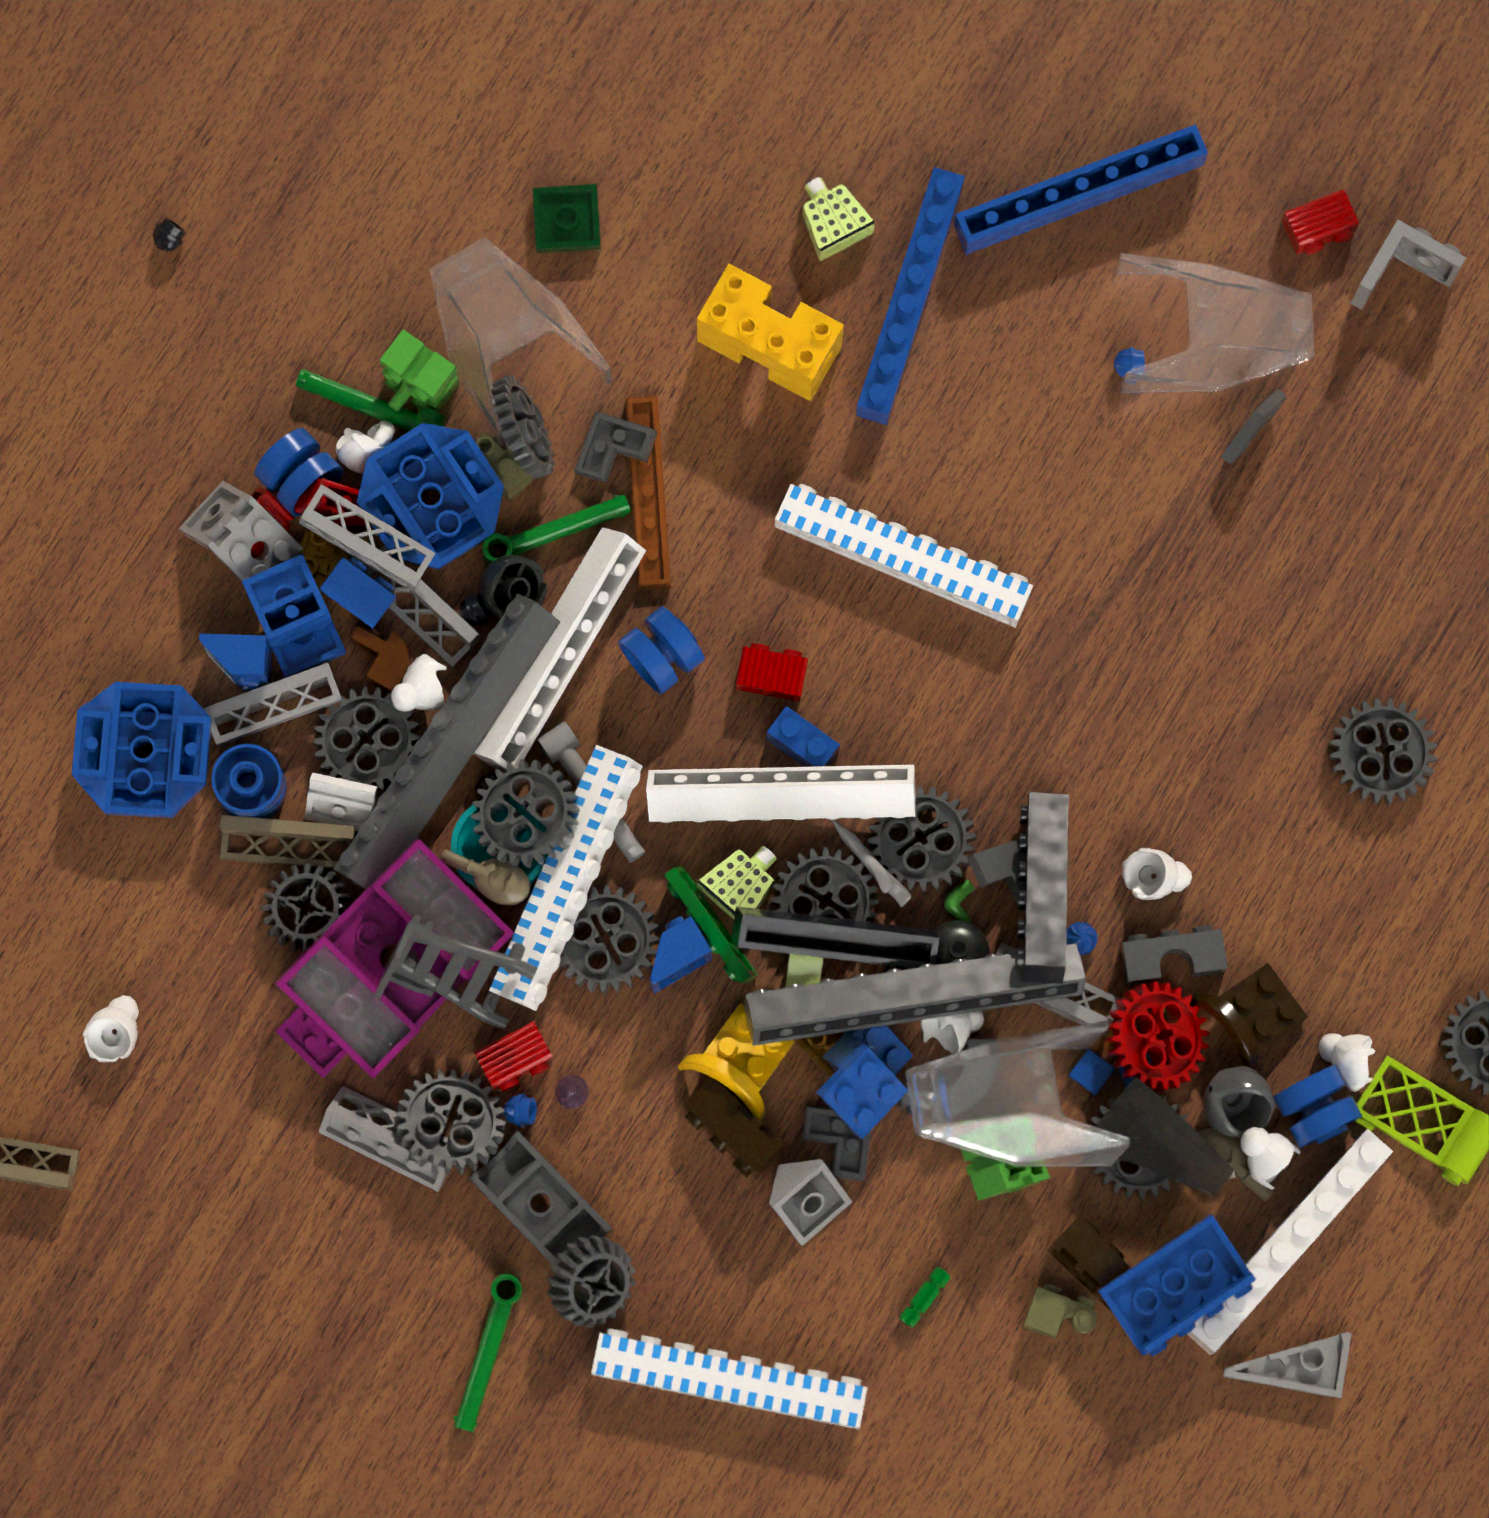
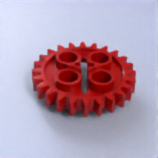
[1105,981,1210,1091]

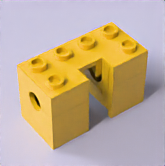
[697,264,844,402]

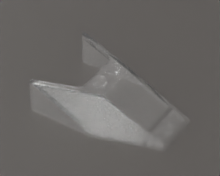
[429,237,612,447]
[1116,253,1315,393]
[906,1020,1130,1166]

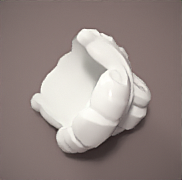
[336,420,395,475]

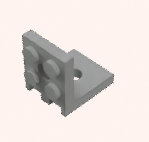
[1351,219,1466,310]
[179,481,303,581]

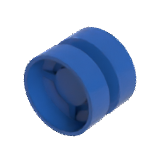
[254,428,343,517]
[618,606,705,695]
[211,744,287,819]
[1273,1065,1362,1149]

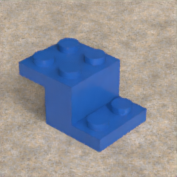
[242,554,347,678]
[816,1025,913,1139]

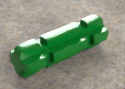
[899,1267,951,1328]

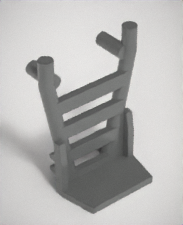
[374,915,538,1031]

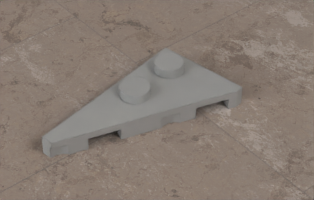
[1222,1332,1352,1399]

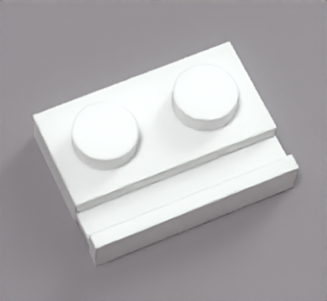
[304,773,377,831]

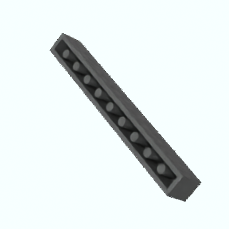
[334,593,560,891]
[745,944,1086,1046]

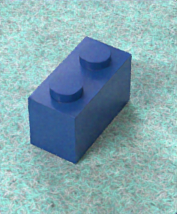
[319,556,397,628]
[766,706,840,767]

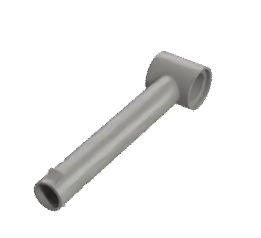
[536,721,646,863]

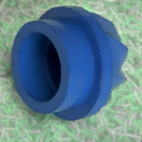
[1114,347,1145,380]
[1066,922,1097,955]
[504,1094,537,1128]

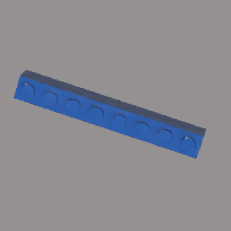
[954,124,1208,255]
[856,167,965,425]

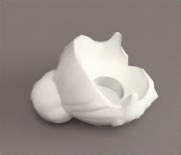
[391,654,447,711]
[1121,848,1193,900]
[83,995,139,1062]
[920,1011,984,1054]
[1318,1033,1375,1092]
[1241,1127,1301,1189]

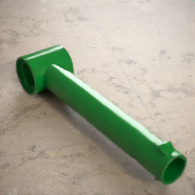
[296,369,447,431]
[482,495,631,566]
[453,1274,523,1432]

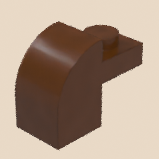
[351,626,411,694]

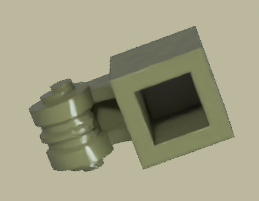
[474,431,533,502]
[1022,1284,1097,1339]

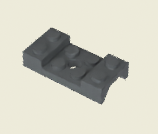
[469,1131,612,1265]

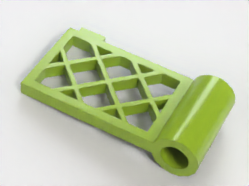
[1354,1055,1489,1186]

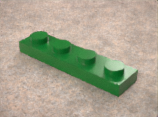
[664,867,758,984]

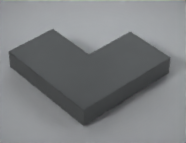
[1221,389,1287,464]
[574,411,658,484]
[967,839,1025,906]
[802,1106,871,1182]

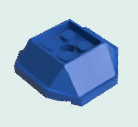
[357,423,504,570]
[72,682,212,818]

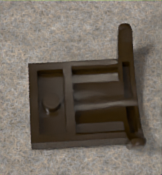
[1189,963,1308,1070]

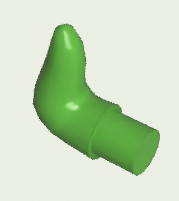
[944,880,975,923]

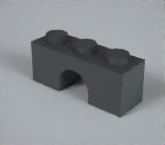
[1119,925,1228,986]

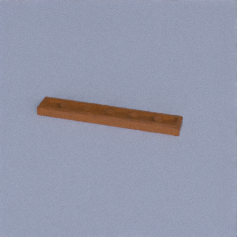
[625,396,671,590]

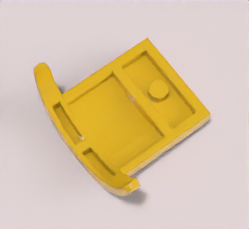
[678,1004,795,1121]

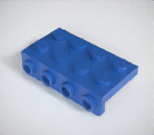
[1098,1214,1256,1357]

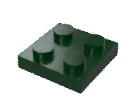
[532,184,601,254]

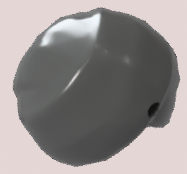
[1203,1066,1276,1138]

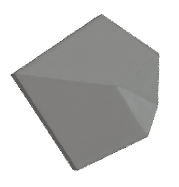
[769,1159,852,1246]

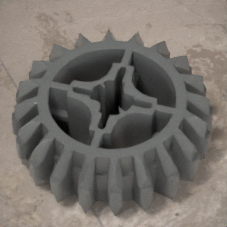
[261,863,351,953]
[546,1235,636,1328]

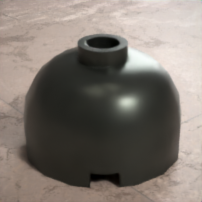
[480,555,547,618]
[933,920,990,965]

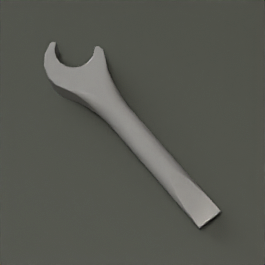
[831,820,911,908]

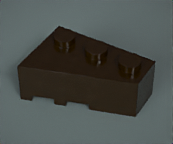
[684,1077,785,1179]
[1047,1215,1130,1315]

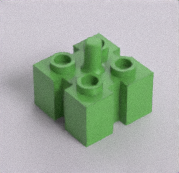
[380,329,460,412]
[957,1114,1050,1201]

